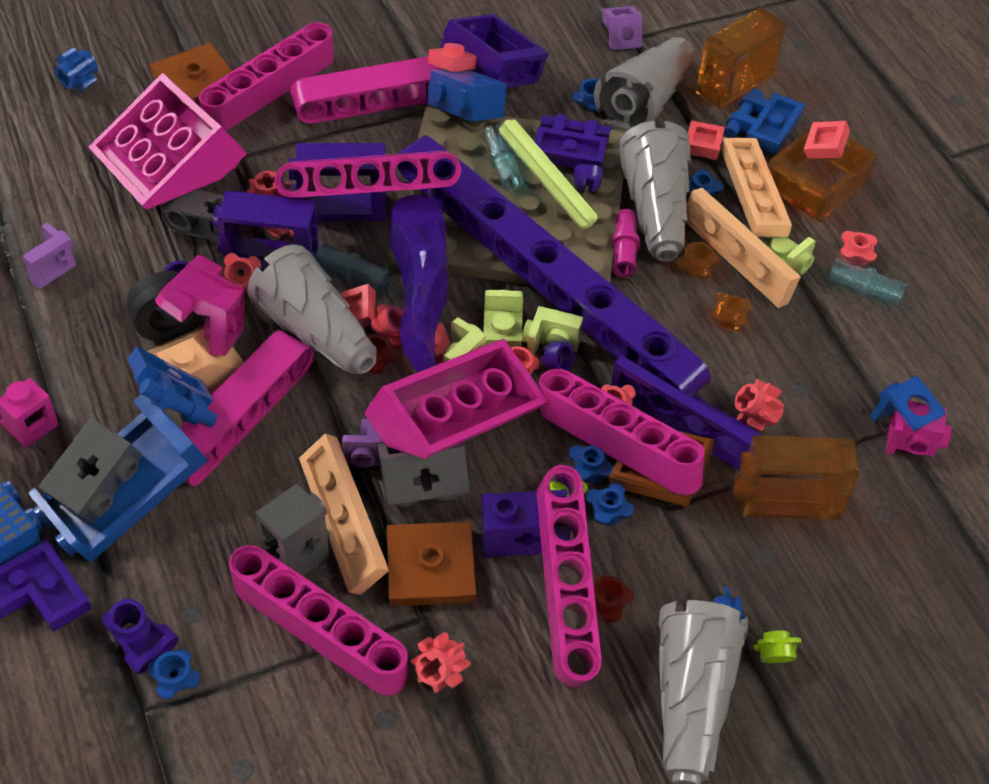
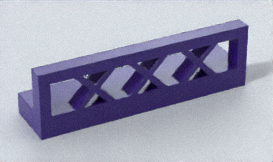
[611,355,766,472]

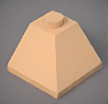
[147,325,244,395]

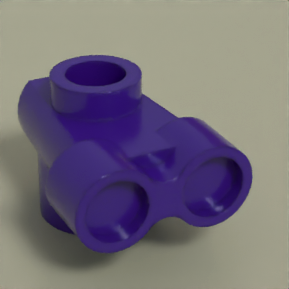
[102,598,179,675]

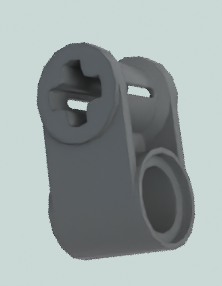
[162,189,224,243]

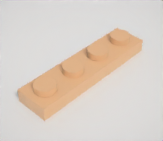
[720,138,792,238]
[687,188,801,308]
[299,434,389,595]

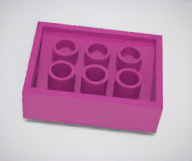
[89,73,247,210]

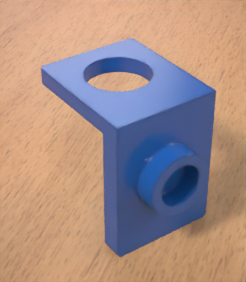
[870,375,946,432]

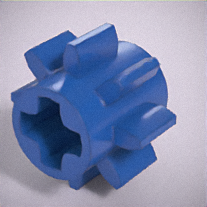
[55,47,98,92]

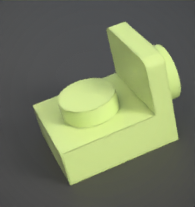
[763,237,816,275]
[483,290,523,348]
[522,306,583,356]
[443,317,486,362]

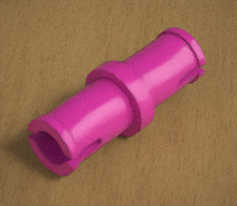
[611,209,640,278]

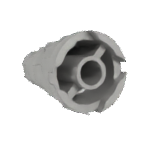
[594,37,696,131]
[618,121,691,262]
[247,245,377,374]
[657,600,749,784]

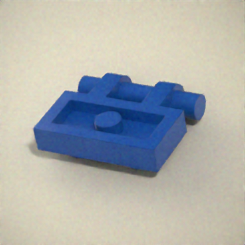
[724,88,805,155]
[127,346,217,428]

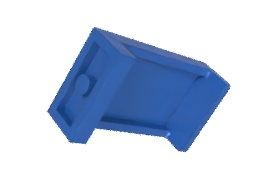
[28,394,208,563]

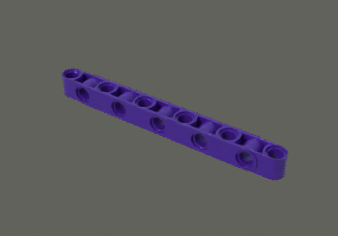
[397,135,711,397]

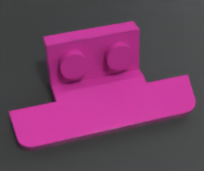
[155,255,245,356]

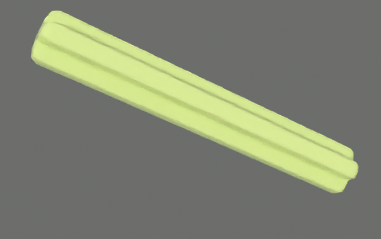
[499,119,598,230]

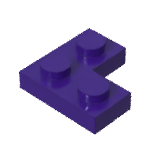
[0,540,92,632]

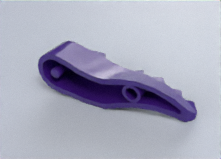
[389,195,449,372]

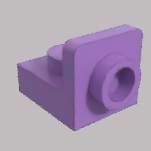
[602,6,642,50]
[22,222,76,289]
[342,402,384,468]

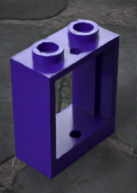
[440,13,549,88]
[288,143,387,221]
[213,190,320,272]

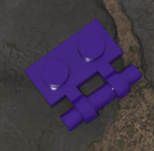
[534,114,611,168]

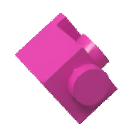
[0,378,59,448]
[886,400,952,457]

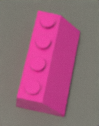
[364,339,549,459]

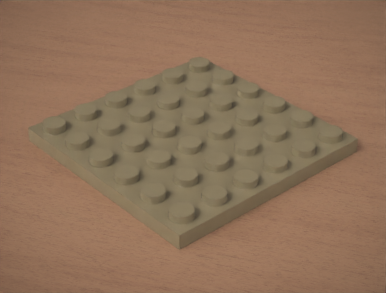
[388,106,626,285]

